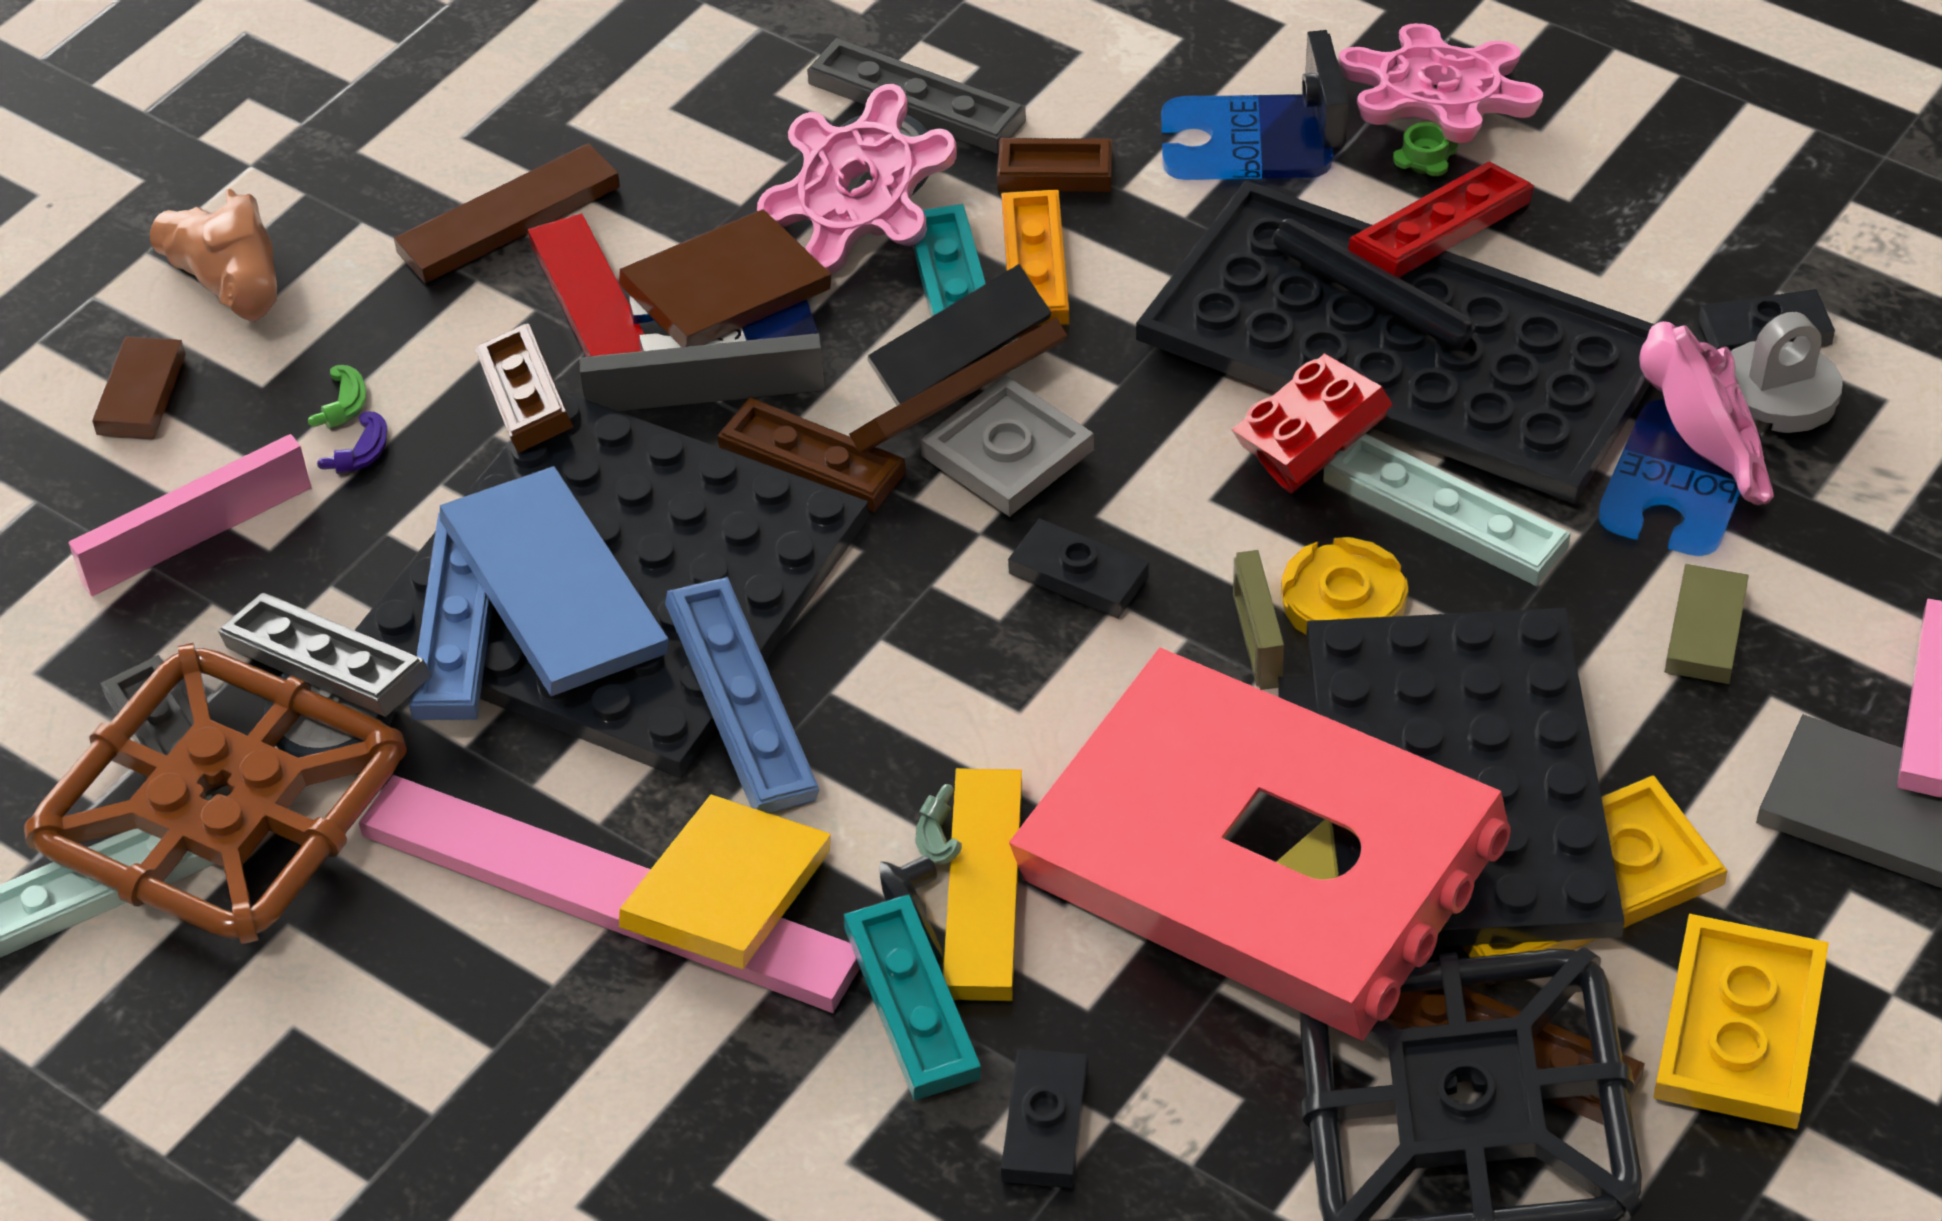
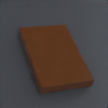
[619,209,832,347]

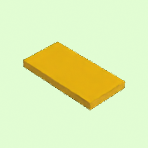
[1461,775,1728,986]

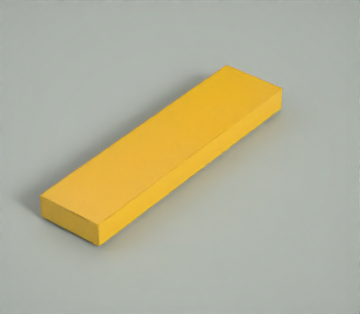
[943,768,1023,1001]

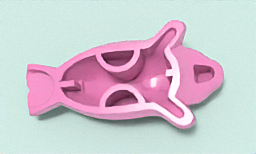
[1639,321,1774,505]

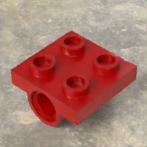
[1231,353,1393,494]

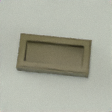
[1233,550,1284,690]
[1664,564,1749,684]

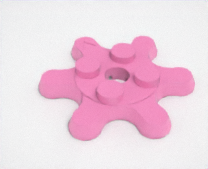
[1338,23,1543,143]
[757,84,957,274]

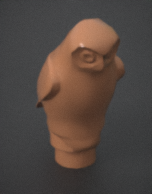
[150,188,277,322]

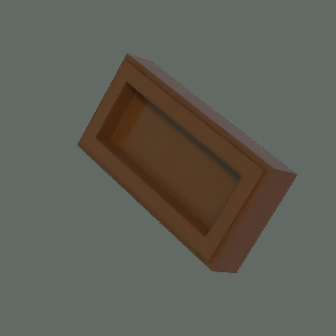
[997,138,1113,192]
[92,336,186,439]

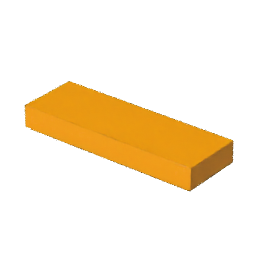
[1001,190,1069,326]

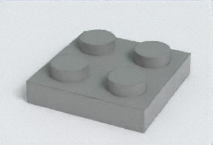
[920,375,1094,517]

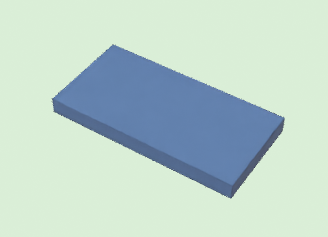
[440,466,668,696]

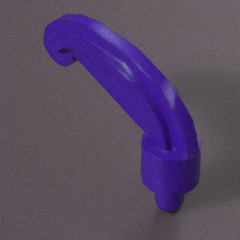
[317,411,388,474]

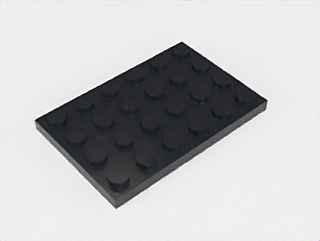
[1306,608,1624,947]

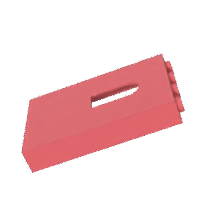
[1009,647,1511,1041]

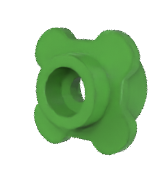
[1393,122,1458,176]

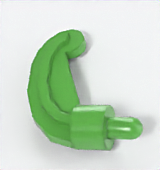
[308,365,367,429]

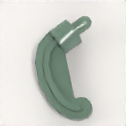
[915,784,962,865]

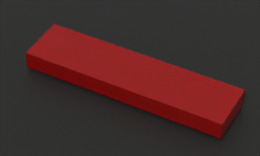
[1348,161,1534,278]
[528,213,645,357]

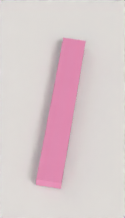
[358,775,860,1013]

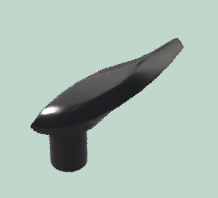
[879,856,944,965]

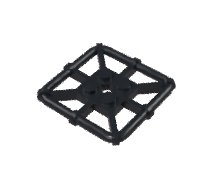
[1299,947,1642,1221]

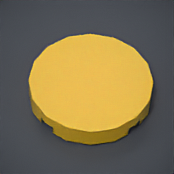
[1281,537,1408,635]

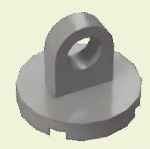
[1731,312,1843,433]

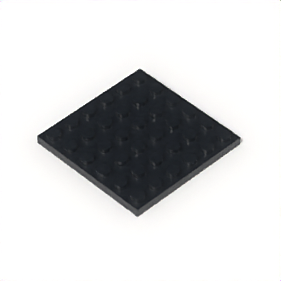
[355,390,869,779]

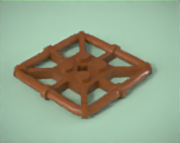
[24,643,407,944]

